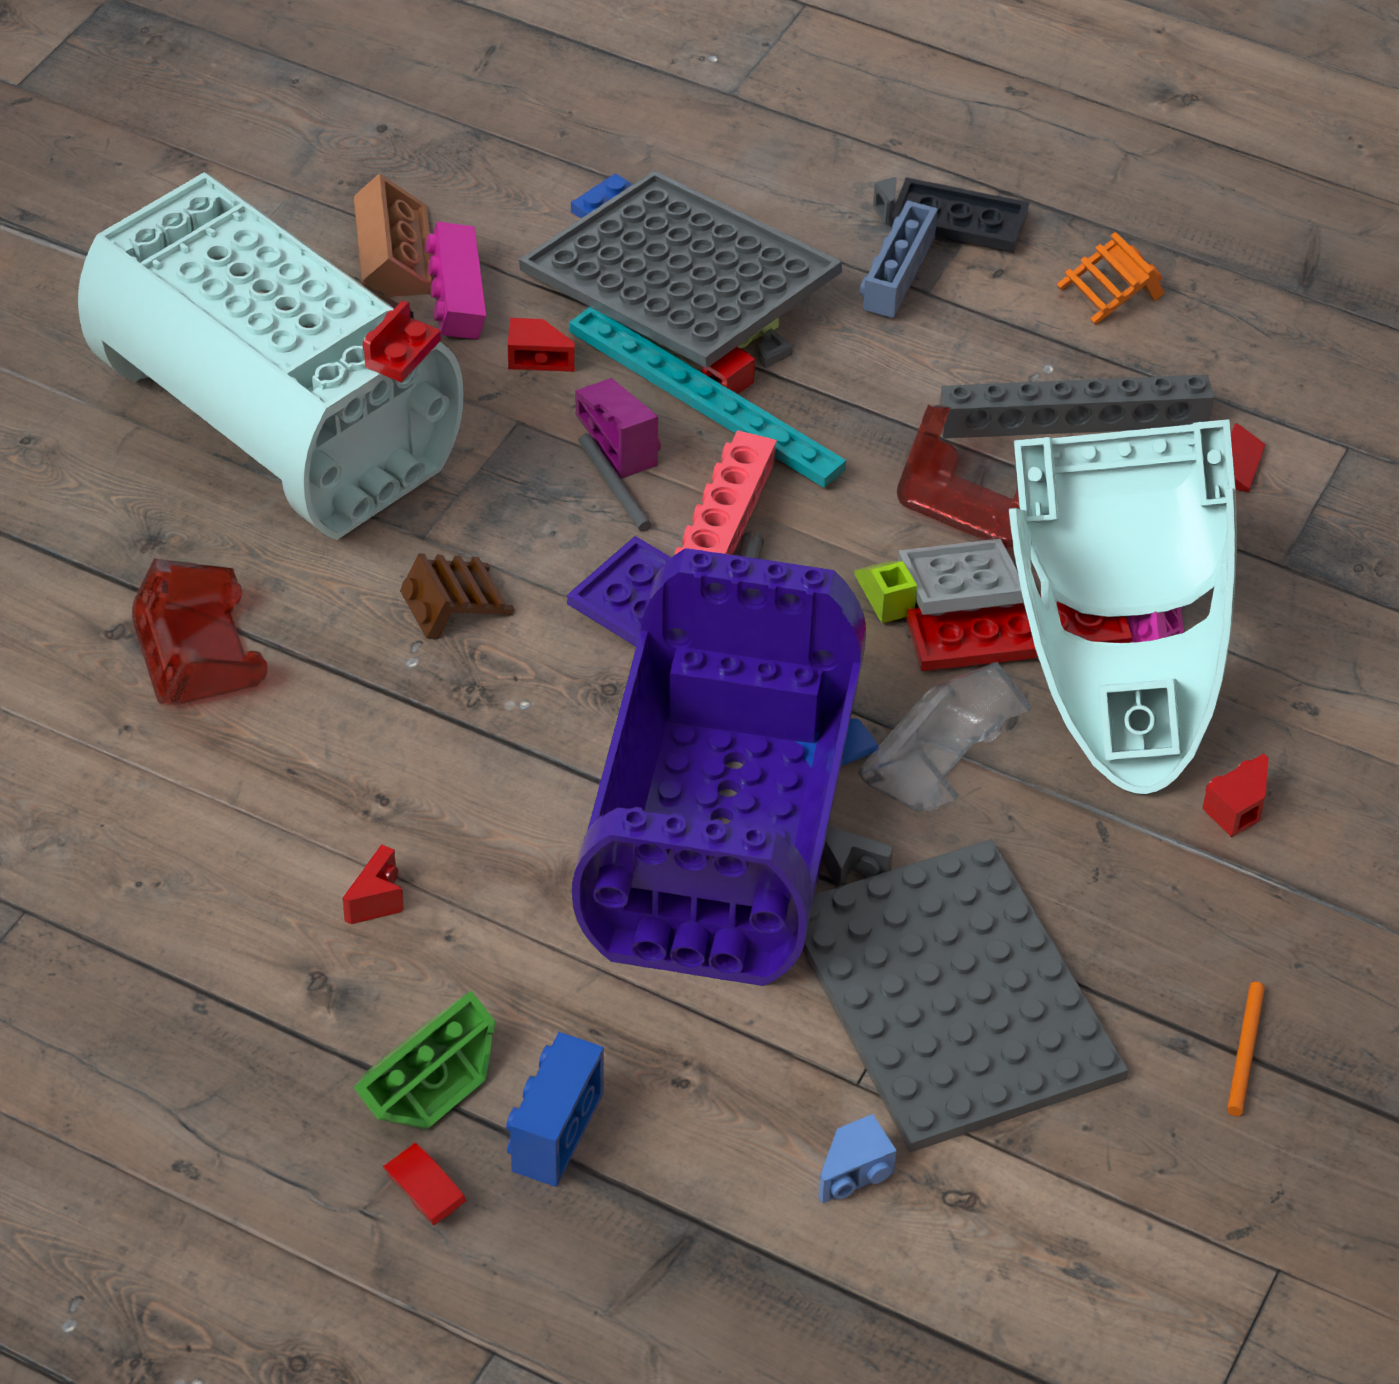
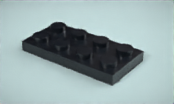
[890,177,1029,252]

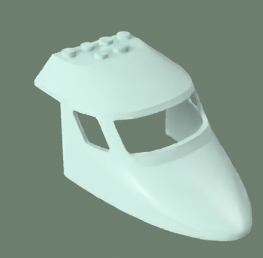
[1009,419,1237,794]

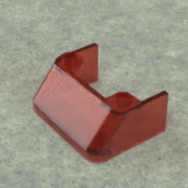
[897,405,1020,548]

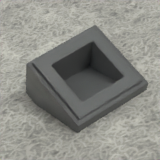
[873,177,897,226]

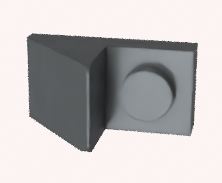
[822,826,893,887]

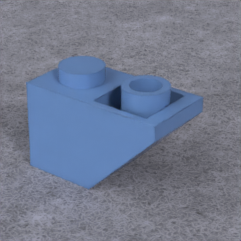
[818,1114,896,1204]

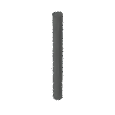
[579,433,651,532]

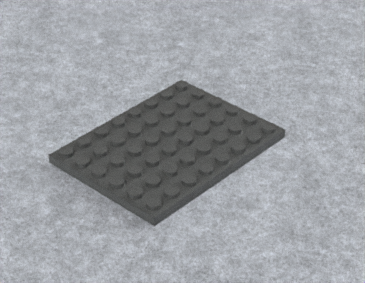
[519,170,842,368]
[802,839,1129,1152]

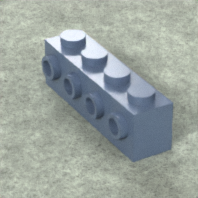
[860,200,938,318]

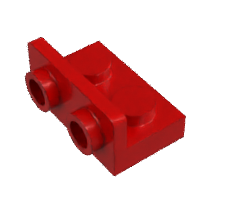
[362,300,441,383]

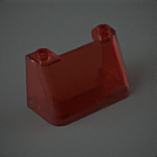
[132,558,268,706]

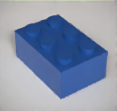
[506,1032,604,1187]

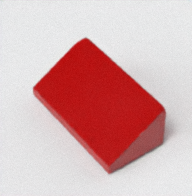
[1231,423,1266,493]

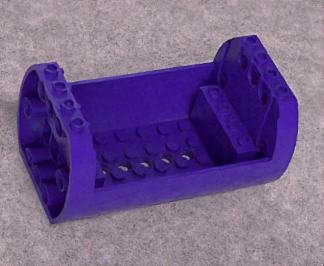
[572,548,866,986]

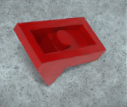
[342,844,404,924]

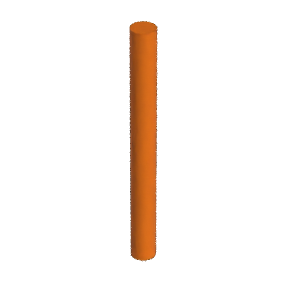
[1227,982,1265,1116]

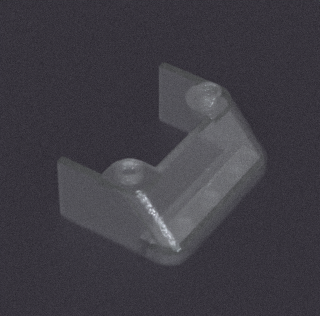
[858,662,1032,813]

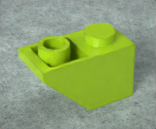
[854,561,917,623]

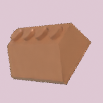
[354,173,433,297]

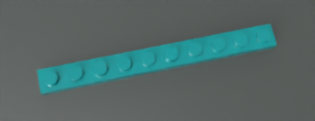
[569,307,846,488]

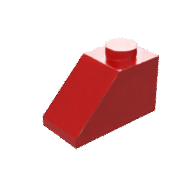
[507,318,575,372]

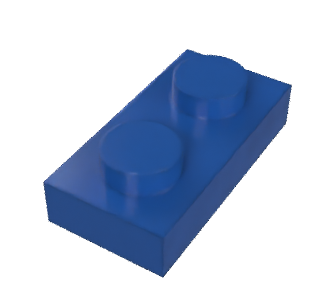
[571,173,633,218]

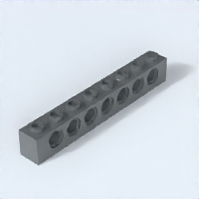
[938,375,1214,439]

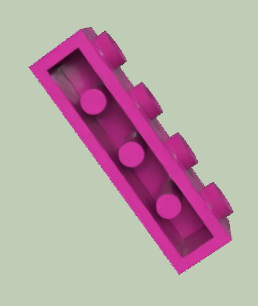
[426,221,486,340]

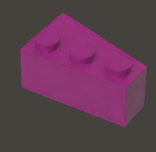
[575,378,661,479]

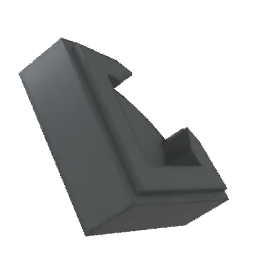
[759,328,792,368]

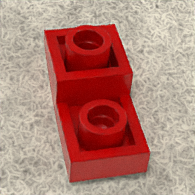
[383,1142,467,1225]

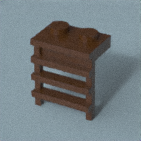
[400,553,515,639]

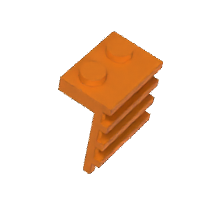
[1057,231,1165,325]

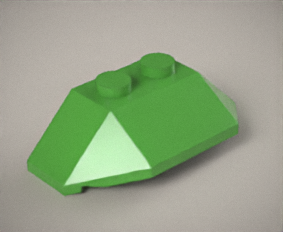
[353,990,496,1130]

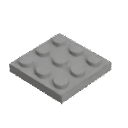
[898,539,1024,616]

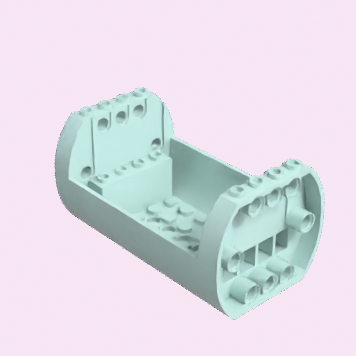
[78,172,463,540]

